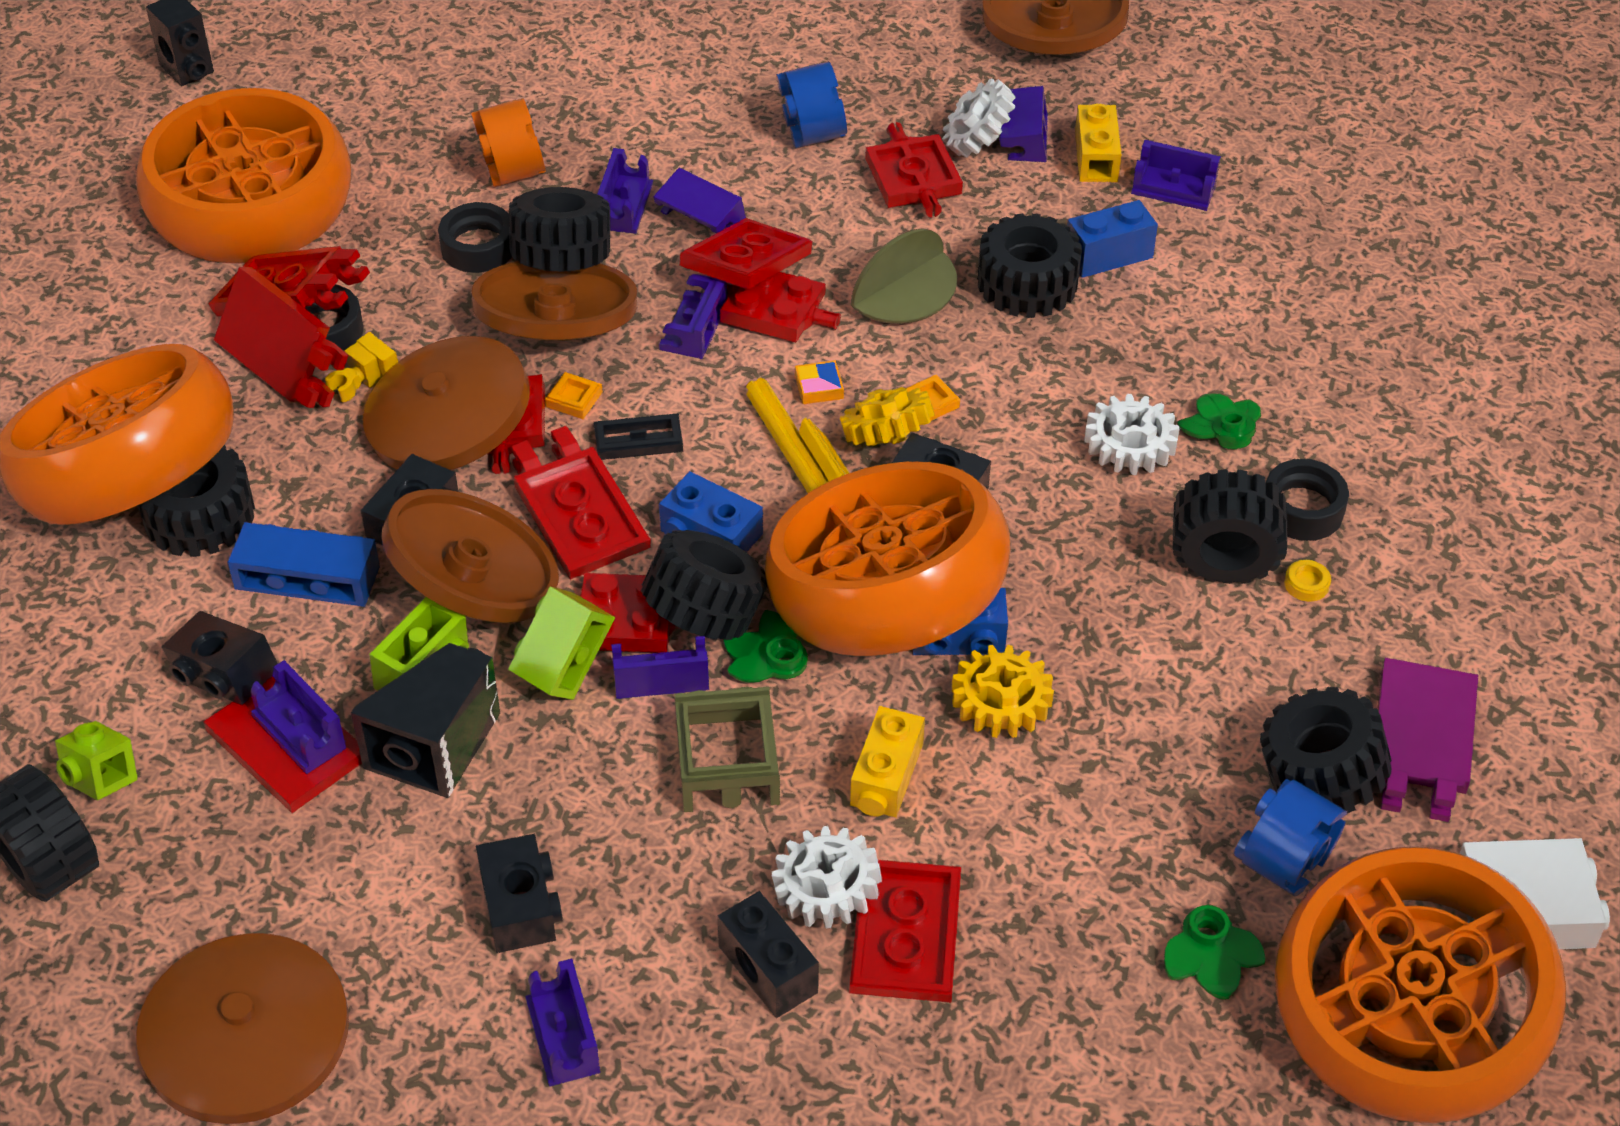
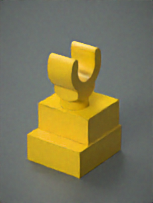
[325,332,398,402]

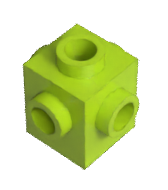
[55,721,138,801]

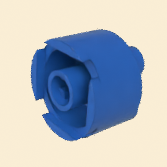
[776,61,847,149]
[1234,779,1347,896]

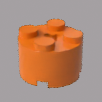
[471,98,546,188]

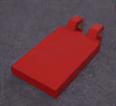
[208,246,370,317]
[213,267,349,408]
[511,425,651,580]

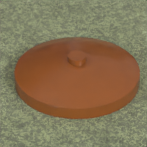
[982,0,1129,55]
[472,261,637,340]
[363,336,530,470]
[382,489,559,623]
[136,933,349,1124]

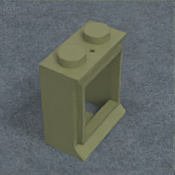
[675,687,780,812]

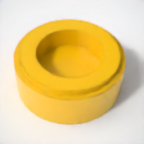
[1284,560,1331,602]

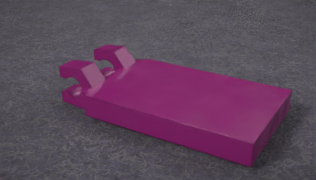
[1377,657,1478,822]

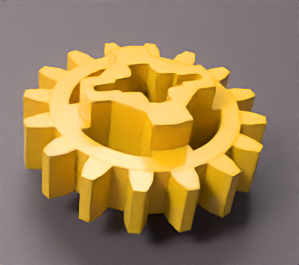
[840,387,935,446]
[951,645,1054,738]

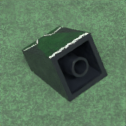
[351,643,500,798]

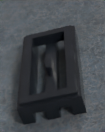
[594,413,683,460]

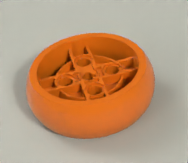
[136,88,351,263]
[0,344,234,525]
[765,461,1010,656]
[1275,846,1566,1123]

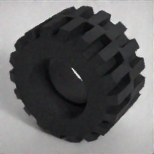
[509,187,610,272]
[977,213,1082,318]
[138,445,255,557]
[1172,469,1288,584]
[641,530,767,640]
[1260,687,1392,813]
[0,764,99,902]

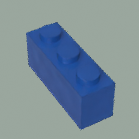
[228,522,380,607]

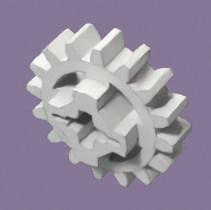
[942,79,1016,158]
[1084,394,1179,475]
[772,826,882,929]

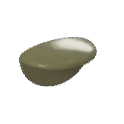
[851,228,957,324]

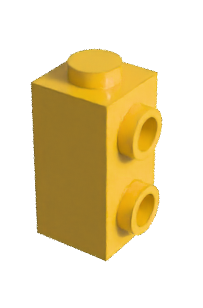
[1075,104,1122,182]
[850,706,925,818]

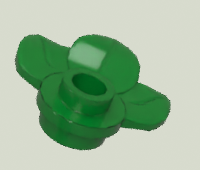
[1177,393,1261,449]
[723,610,808,683]
[1164,905,1266,1000]

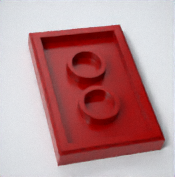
[679,218,813,289]
[203,676,362,813]
[849,860,961,1003]

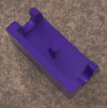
[1000,86,1048,162]
[1131,140,1221,211]
[597,148,653,234]
[653,167,746,233]
[659,274,728,359]
[611,636,709,699]
[251,660,346,774]
[525,958,600,1087]

